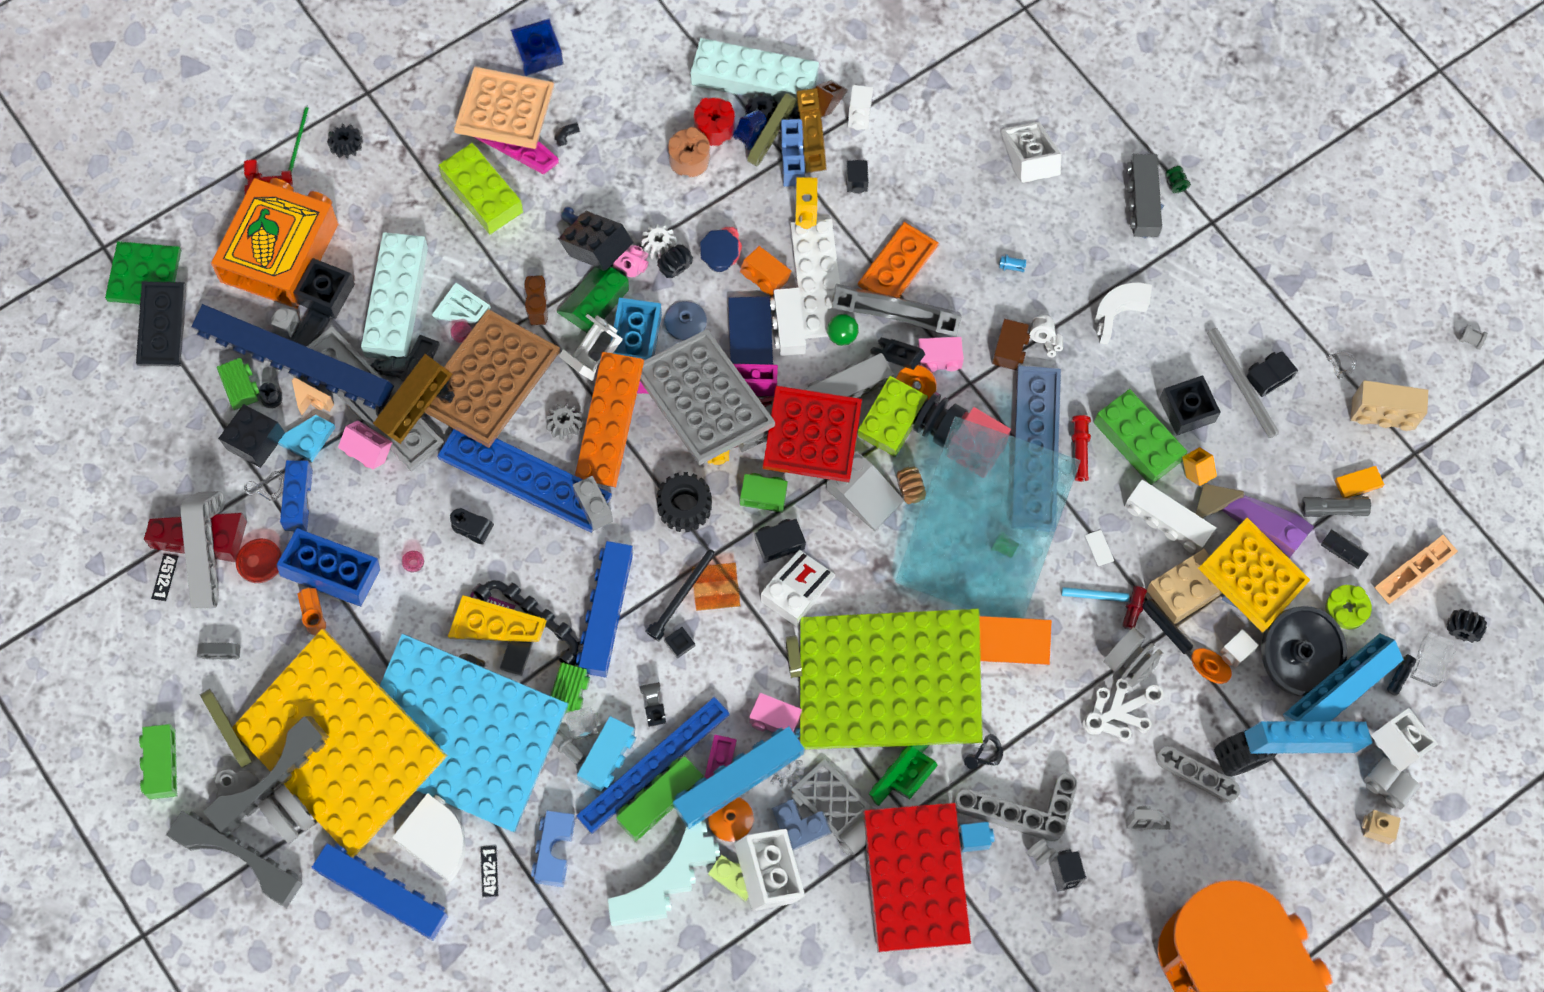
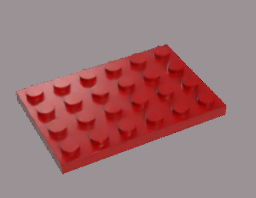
[863,803,971,953]

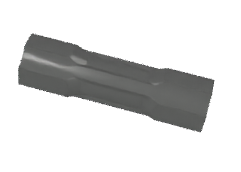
[1301,496,1371,517]

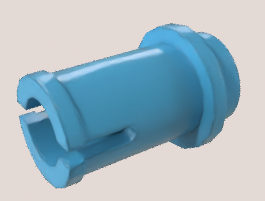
[999,254,1026,273]

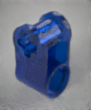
[733,110,766,150]

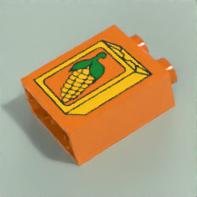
[211,178,338,309]

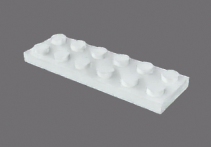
[790,219,844,339]

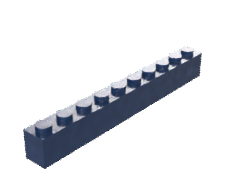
[191,304,394,410]

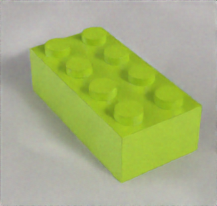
[438,143,523,235]

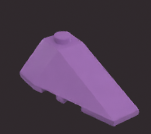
[1222,495,1314,559]

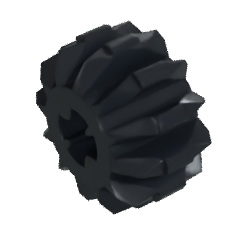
[745,93,778,129]
[327,123,363,159]
[657,244,693,278]
[1447,609,1487,643]

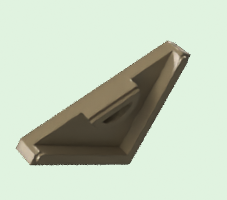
[1195,484,1244,519]

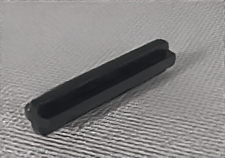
[1142,599,1193,654]

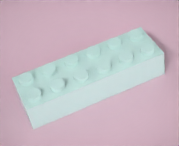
[691,38,819,106]
[361,232,428,360]

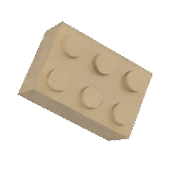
[1351,380,1428,431]
[1146,549,1223,624]

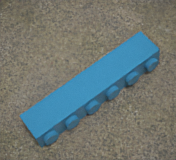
[1283,633,1404,721]
[1244,721,1373,754]
[673,727,804,830]

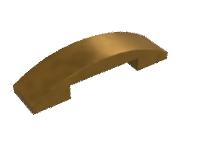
[797,88,827,173]

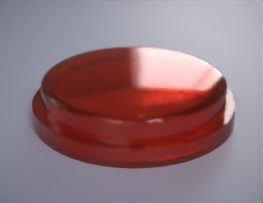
[236,538,282,583]

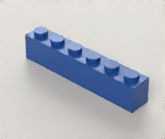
[576,541,633,678]
[311,843,448,941]

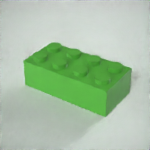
[1094,389,1188,485]

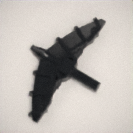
[370,350,455,403]

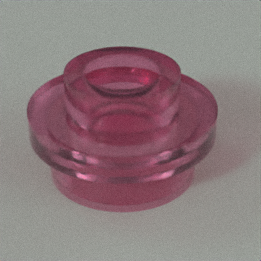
[402,551,424,573]

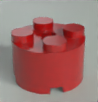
[694,98,735,146]

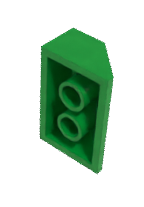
[557,267,629,333]

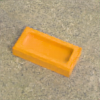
[1334,466,1385,498]

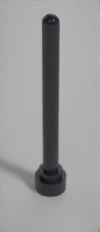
[645,549,715,642]

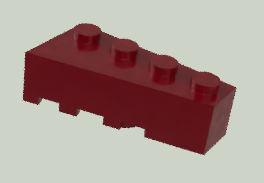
[144,513,247,562]

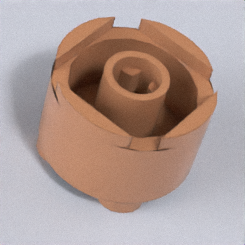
[668,127,710,177]

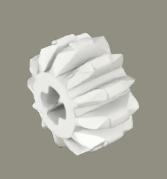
[641,224,677,259]

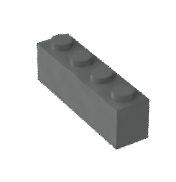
[1126,154,1162,237]

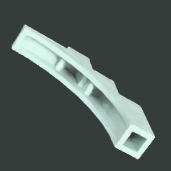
[608,821,720,926]

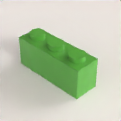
[139,724,177,800]

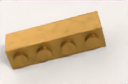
[373,354,453,444]

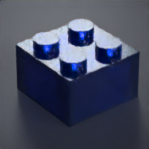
[510,19,564,76]

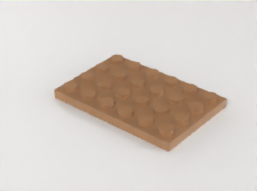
[425,309,560,448]

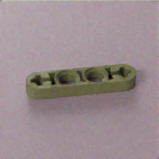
[747,93,797,167]
[200,689,252,768]

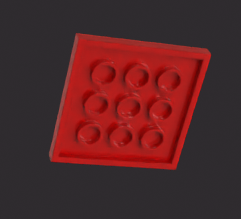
[763,386,862,483]

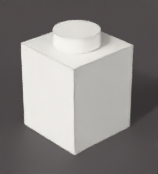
[1220,629,1259,669]

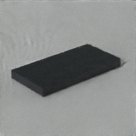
[136,281,186,367]

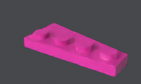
[472,136,559,175]

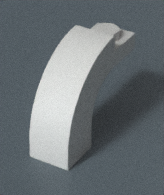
[1094,283,1152,345]

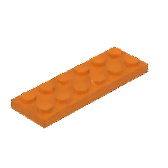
[575,352,644,488]

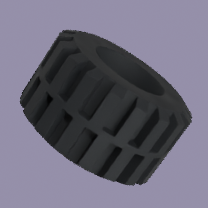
[657,472,712,532]
[1213,729,1278,776]

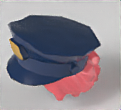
[700,227,742,272]

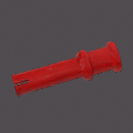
[1071,415,1091,482]

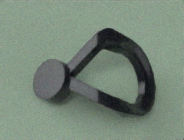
[964,734,1003,769]

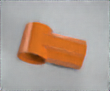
[297,588,326,635]

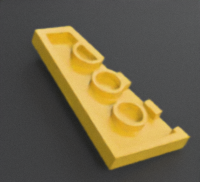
[448,595,547,642]

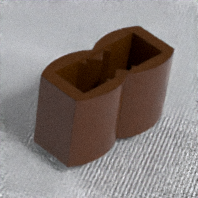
[524,275,548,325]

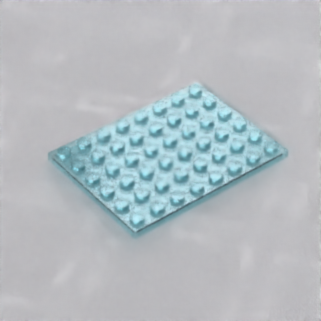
[895,416,1081,618]

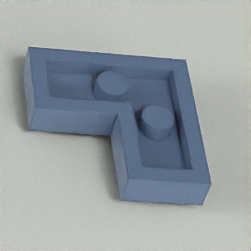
[772,799,832,851]

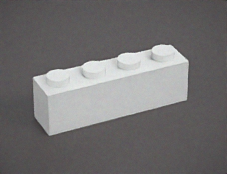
[1124,480,1216,553]

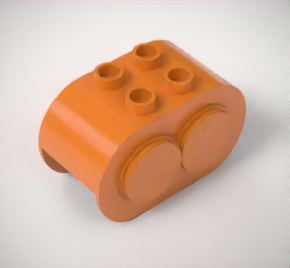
[1157,880,1332,992]

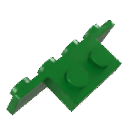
[869,745,938,806]

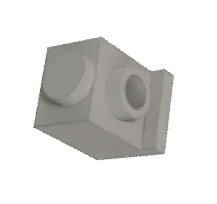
[271,306,301,340]

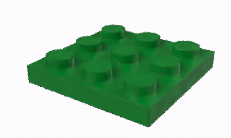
[105,241,182,304]

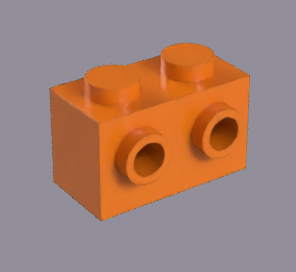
[740,246,791,297]

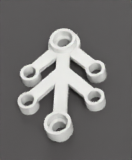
[1083,678,1164,742]

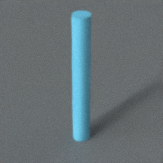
[1062,587,1129,602]

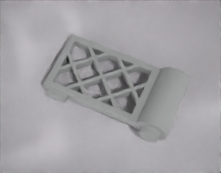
[791,759,875,855]

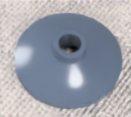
[665,301,707,340]

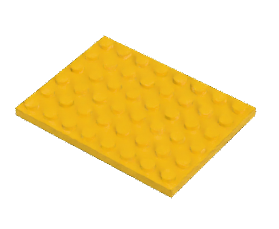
[232,629,448,857]

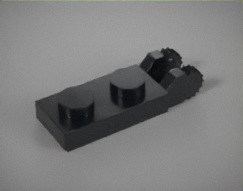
[870,337,926,370]

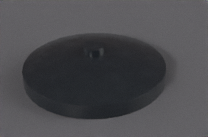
[1261,606,1347,696]

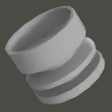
[1103,627,1163,688]

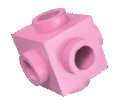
[613,245,649,277]

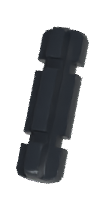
[1387,654,1417,696]

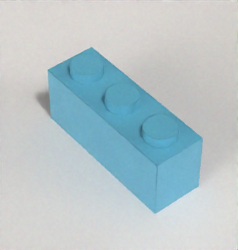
[577,716,636,793]

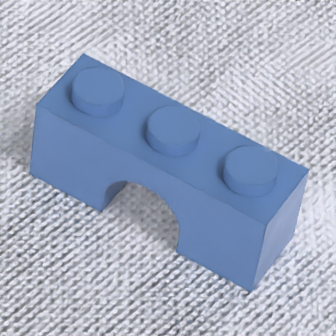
[781,119,805,187]
[531,811,576,887]

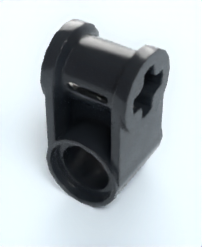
[450,508,494,545]

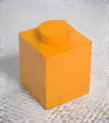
[1182,447,1217,486]

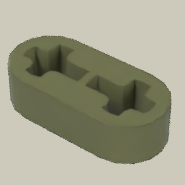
[785,635,802,678]

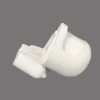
[1030,314,1063,357]

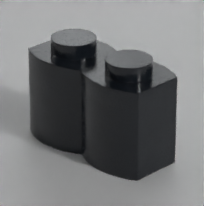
[1247,351,1298,397]

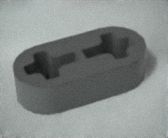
[197,643,241,660]

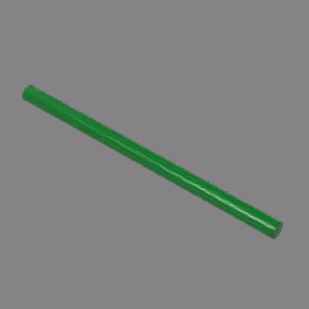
[288,107,309,173]

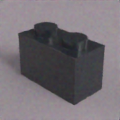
[755,519,806,563]
[1050,849,1086,892]

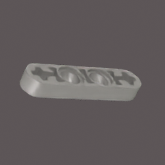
[1156,747,1240,803]

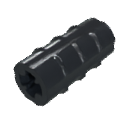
[1321,529,1369,569]

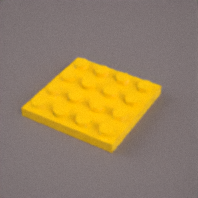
[1198,518,1310,632]

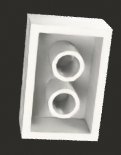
[734,829,805,911]

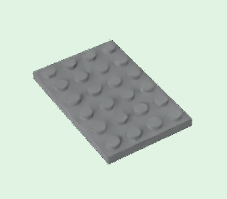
[640,329,775,465]

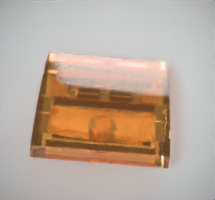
[692,563,740,611]

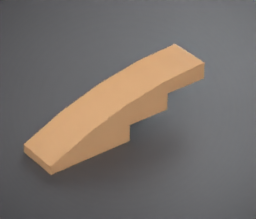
[1374,535,1458,604]

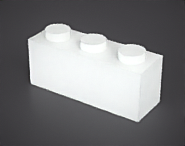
[770,288,806,356]

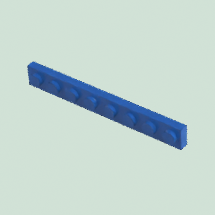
[576,697,730,835]

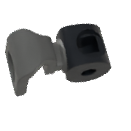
[640,682,666,727]

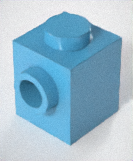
[959,822,995,852]

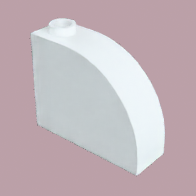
[392,793,466,883]

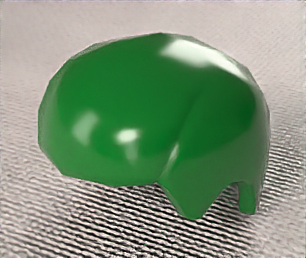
[827,314,859,346]

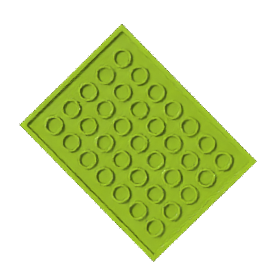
[800,609,983,750]

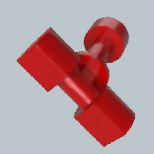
[244,160,293,195]

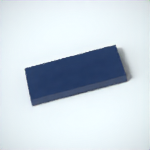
[728,296,773,365]

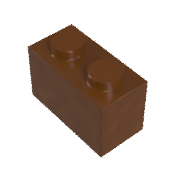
[992,318,1030,371]

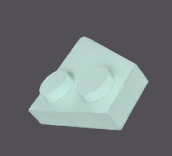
[432,283,491,324]

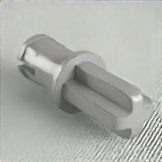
[553,729,585,765]

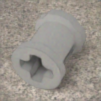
[1459,324,1488,350]

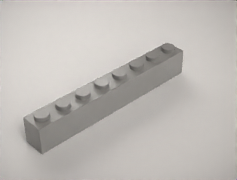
[738,353,894,452]

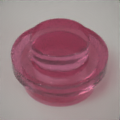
[451,322,472,342]

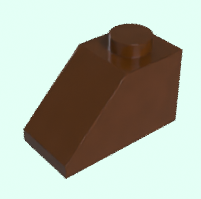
[815,80,848,117]

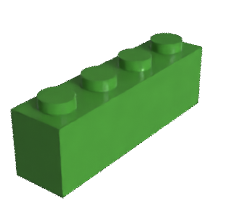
[616,756,703,842]

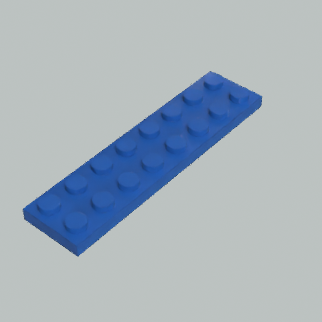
[438,429,612,533]

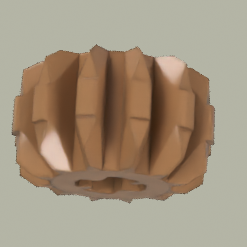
[897,466,926,504]

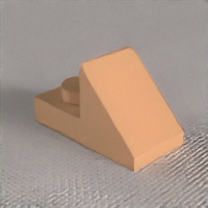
[292,377,334,415]

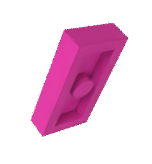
[705,734,737,779]

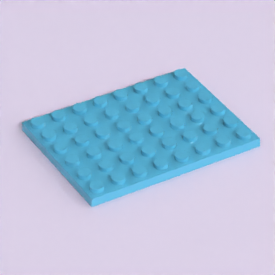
[380,634,569,832]

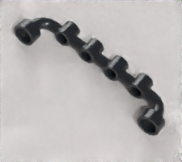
[472,580,578,666]

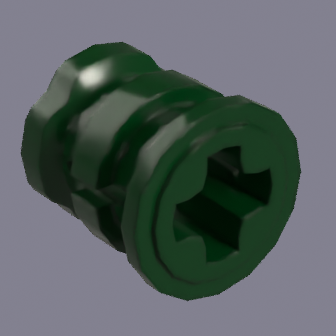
[1165,166,1191,193]

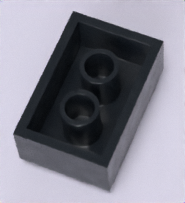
[558,211,634,271]

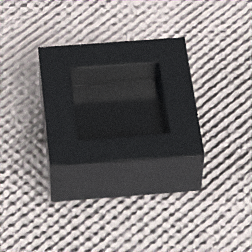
[664,627,695,659]

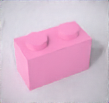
[917,337,963,372]
[338,420,392,469]
[749,693,802,733]

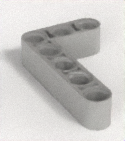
[181,491,224,608]
[954,773,1077,841]

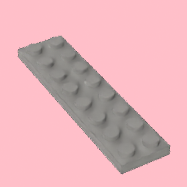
[307,327,444,472]

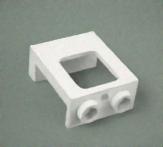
[559,314,622,382]

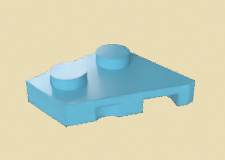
[278,415,336,462]

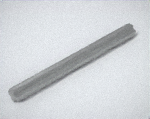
[1208,328,1279,438]

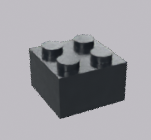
[293,258,355,319]
[1159,375,1221,436]
[218,404,285,468]

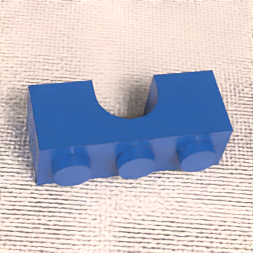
[280,460,313,532]

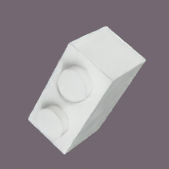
[848,85,873,130]

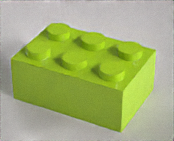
[858,376,928,457]

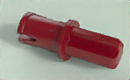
[1122,586,1147,630]

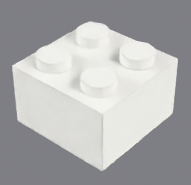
[1371,708,1438,772]

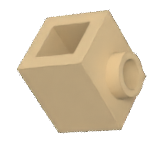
[1361,810,1401,845]

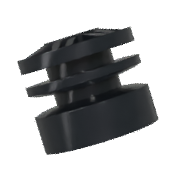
[913,392,968,449]

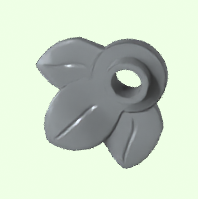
[215,769,260,799]

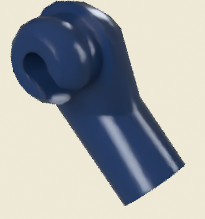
[561,207,579,225]

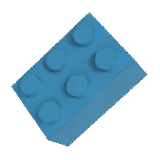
[611,298,662,360]

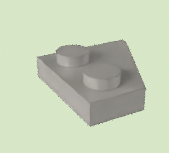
[1126,806,1171,830]

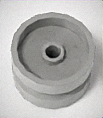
[257,784,315,844]

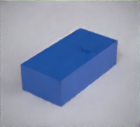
[277,528,380,607]

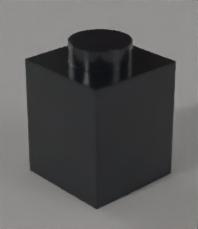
[846,160,869,194]

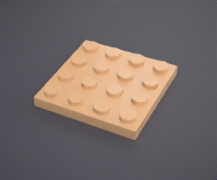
[454,67,554,149]

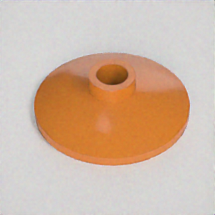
[896,365,937,400]
[1191,648,1232,684]
[708,797,754,842]

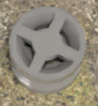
[1026,838,1056,867]

